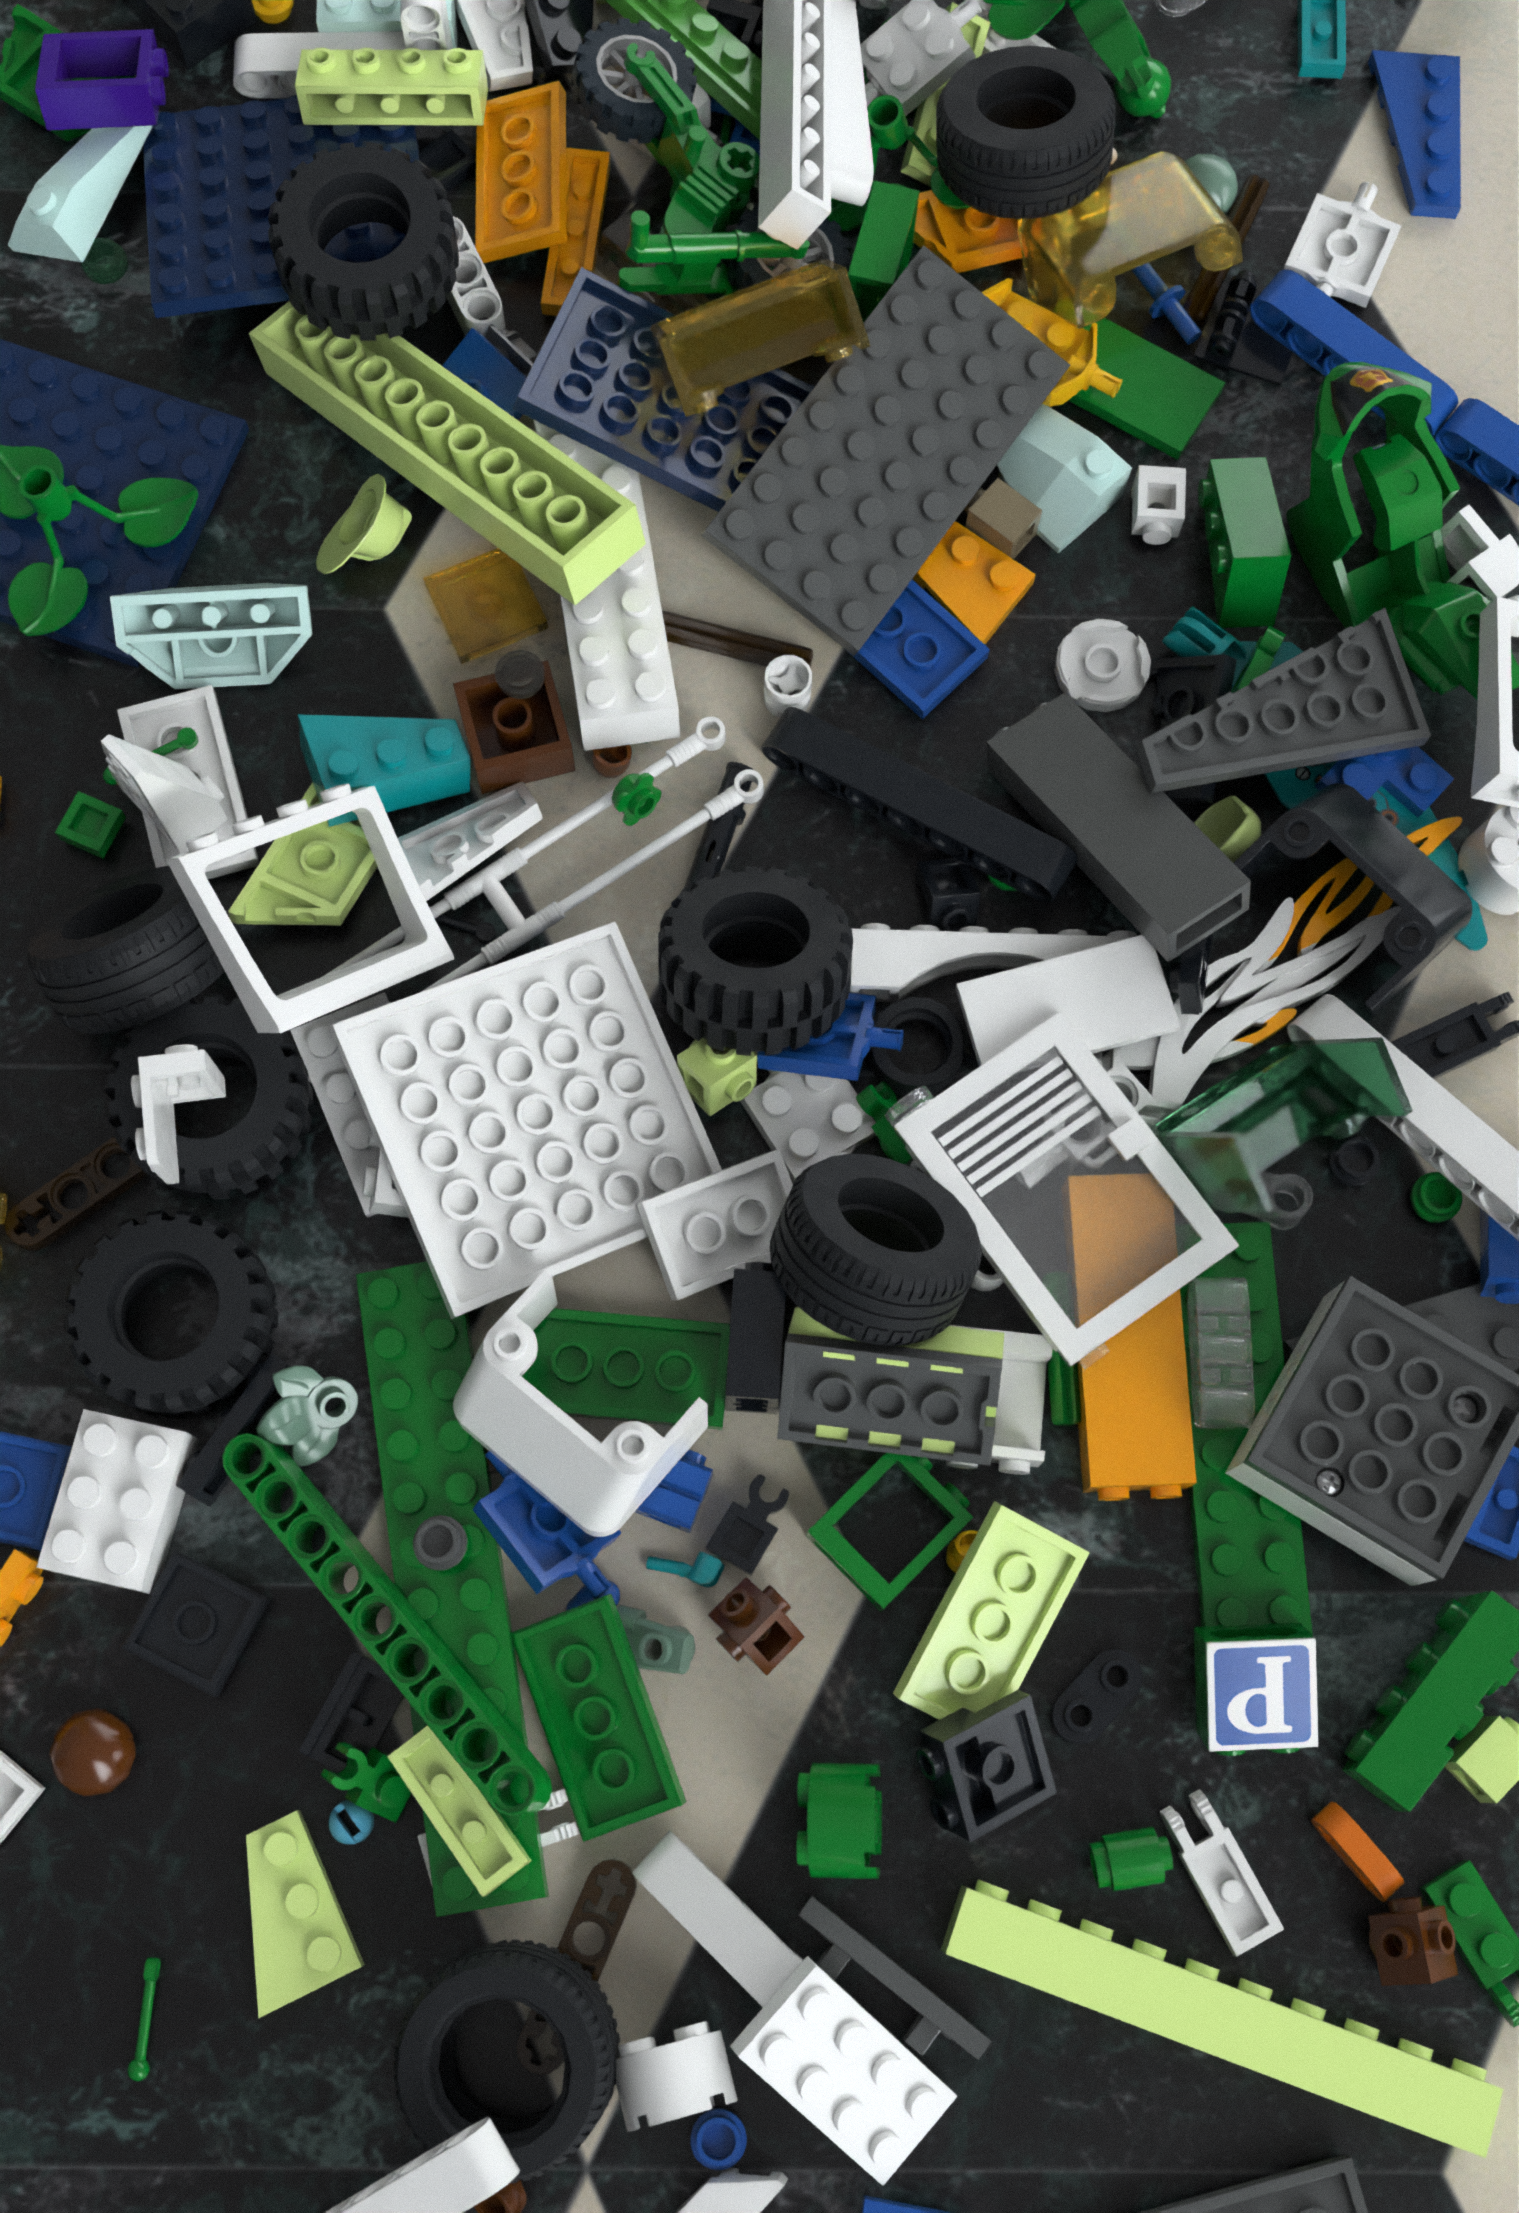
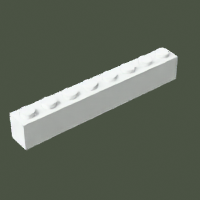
[758,0,831,250]

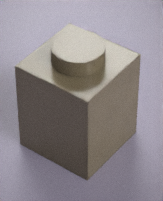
[965,478,1043,559]

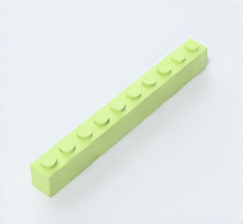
[941,1879,1503,2158]

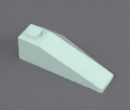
[8,112,159,263]
[997,404,1132,554]

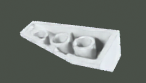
[101,735,228,854]

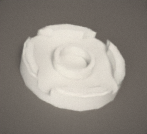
[1054,618,1151,713]

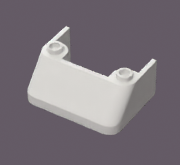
[453,1271,708,1537]

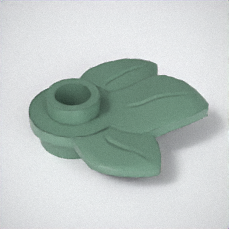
[256,1365,358,1467]

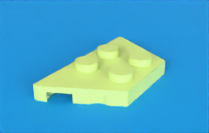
[228,782,378,926]

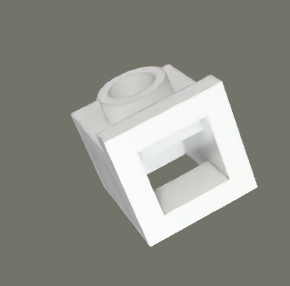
[1131,465,1186,545]

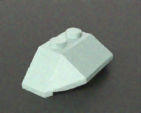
[110,583,312,689]

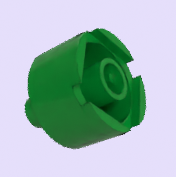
[796,1763,882,1879]

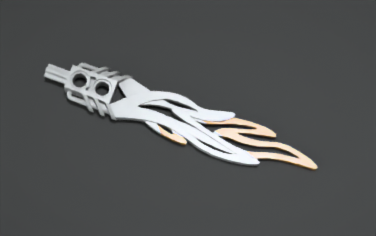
[1014,817,1463,1190]

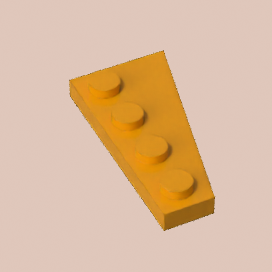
[913,521,1036,644]

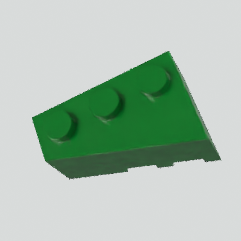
[1198,457,1291,628]

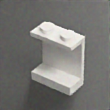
[946,1325,1053,1475]

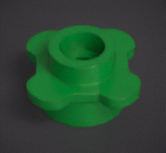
[612,773,662,826]

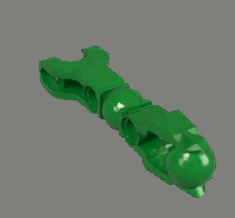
[1065,0,1171,119]

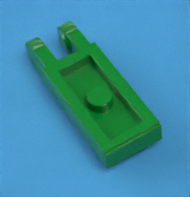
[1420,1859,1519,2028]

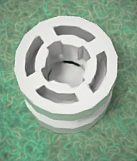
[764,655,812,718]

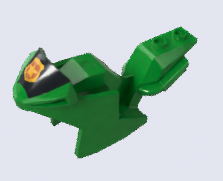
[1286,362,1519,701]

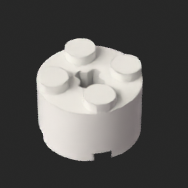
[1458,806,1519,915]
[615,2021,738,2132]

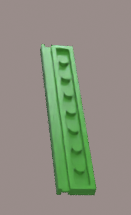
[605,0,762,140]

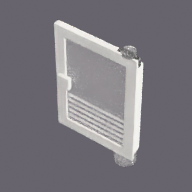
[885,1011,1239,1370]

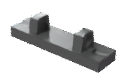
[797,1894,992,2061]

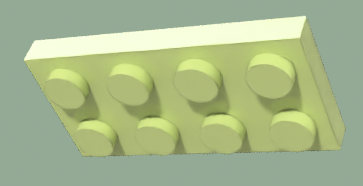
[893,1501,1090,1720]

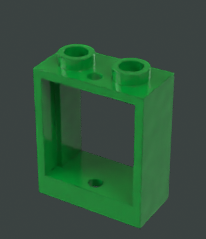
[844,180,920,332]
[806,1453,973,1612]

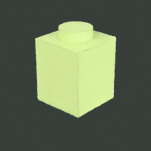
[1445,1716,1519,1804]

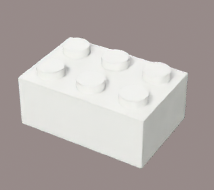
[36,1409,200,1594]

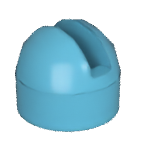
[328,1800,374,1845]

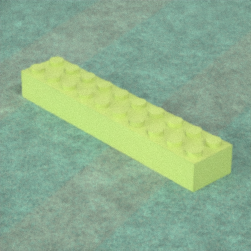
[249,300,646,605]

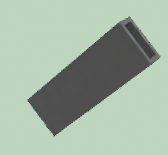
[986,693,1251,962]

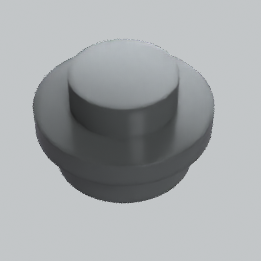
[413,1515,468,1571]

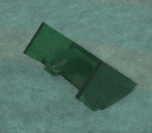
[1151,1037,1413,1214]

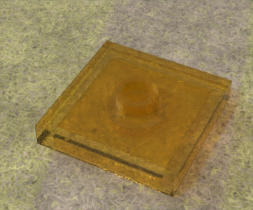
[423,548,548,664]

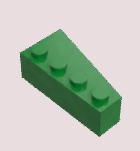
[1342,1590,1519,1812]

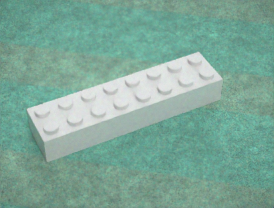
[534,420,680,751]

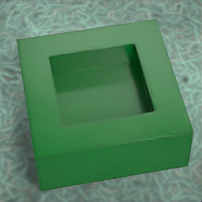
[55,791,126,859]

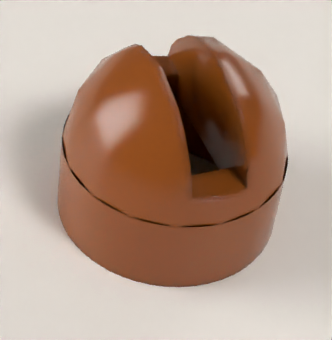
[592,745,632,778]

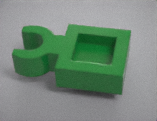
[1231,625,1286,694]
[856,1081,914,1166]
[321,1742,412,1823]

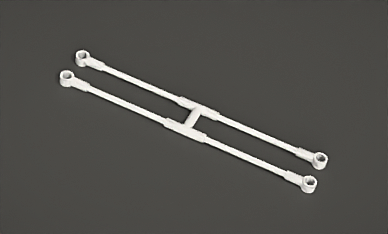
[307,717,764,1083]

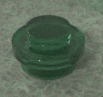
[81,238,129,284]

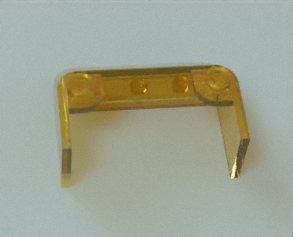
[649,259,871,417]

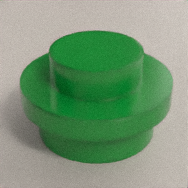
[1410,1172,1463,1223]

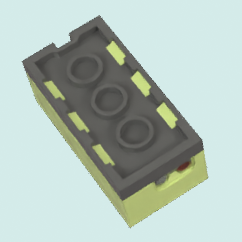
[777,1308,1004,1466]

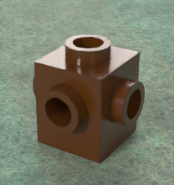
[708,1577,805,1676]
[1368,1896,1458,1986]

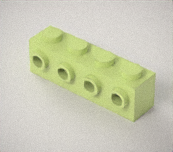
[295,48,488,126]

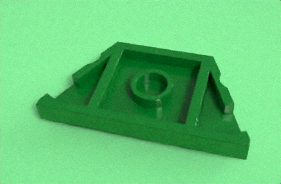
[0,4,135,142]

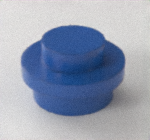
[690,2108,747,2170]

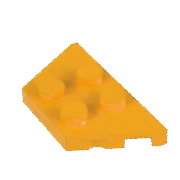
[914,190,1044,273]

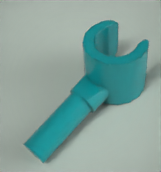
[646,1551,725,1588]

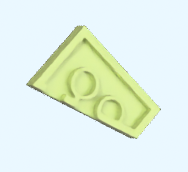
[246,1810,365,2019]

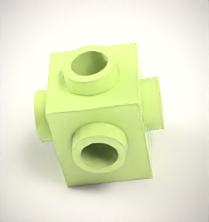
[677,1038,757,1116]

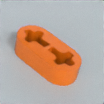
[1311,1801,1405,1902]

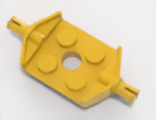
[982,278,1123,407]

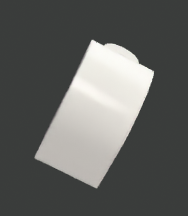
[1441,505,1519,602]

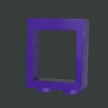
[35,29,169,130]

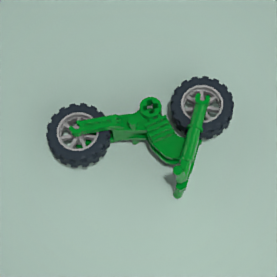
[570,18,853,325]

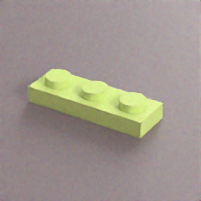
[387,1725,532,1897]

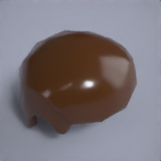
[49,1708,136,1796]

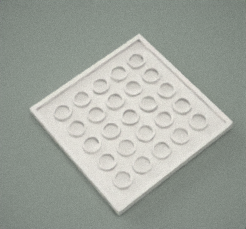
[330,921,722,1319]

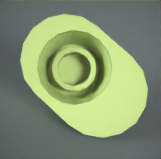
[316,474,412,574]

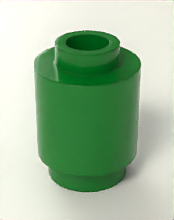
[1089,1826,1173,1892]

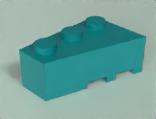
[298,714,471,827]

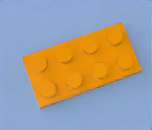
[475,81,567,264]

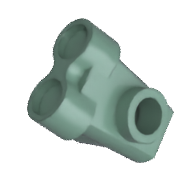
[617,1605,695,1674]

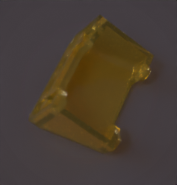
[1018,151,1243,329]

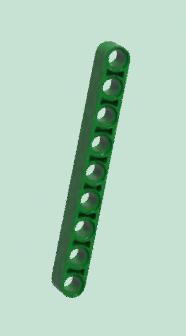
[222,1434,552,1816]

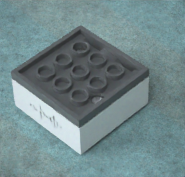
[1225,1276,1519,1586]

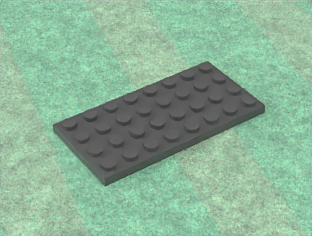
[702,245,1070,656]

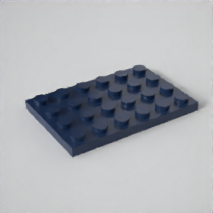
[513,267,814,512]

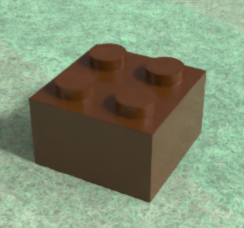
[453,660,576,794]

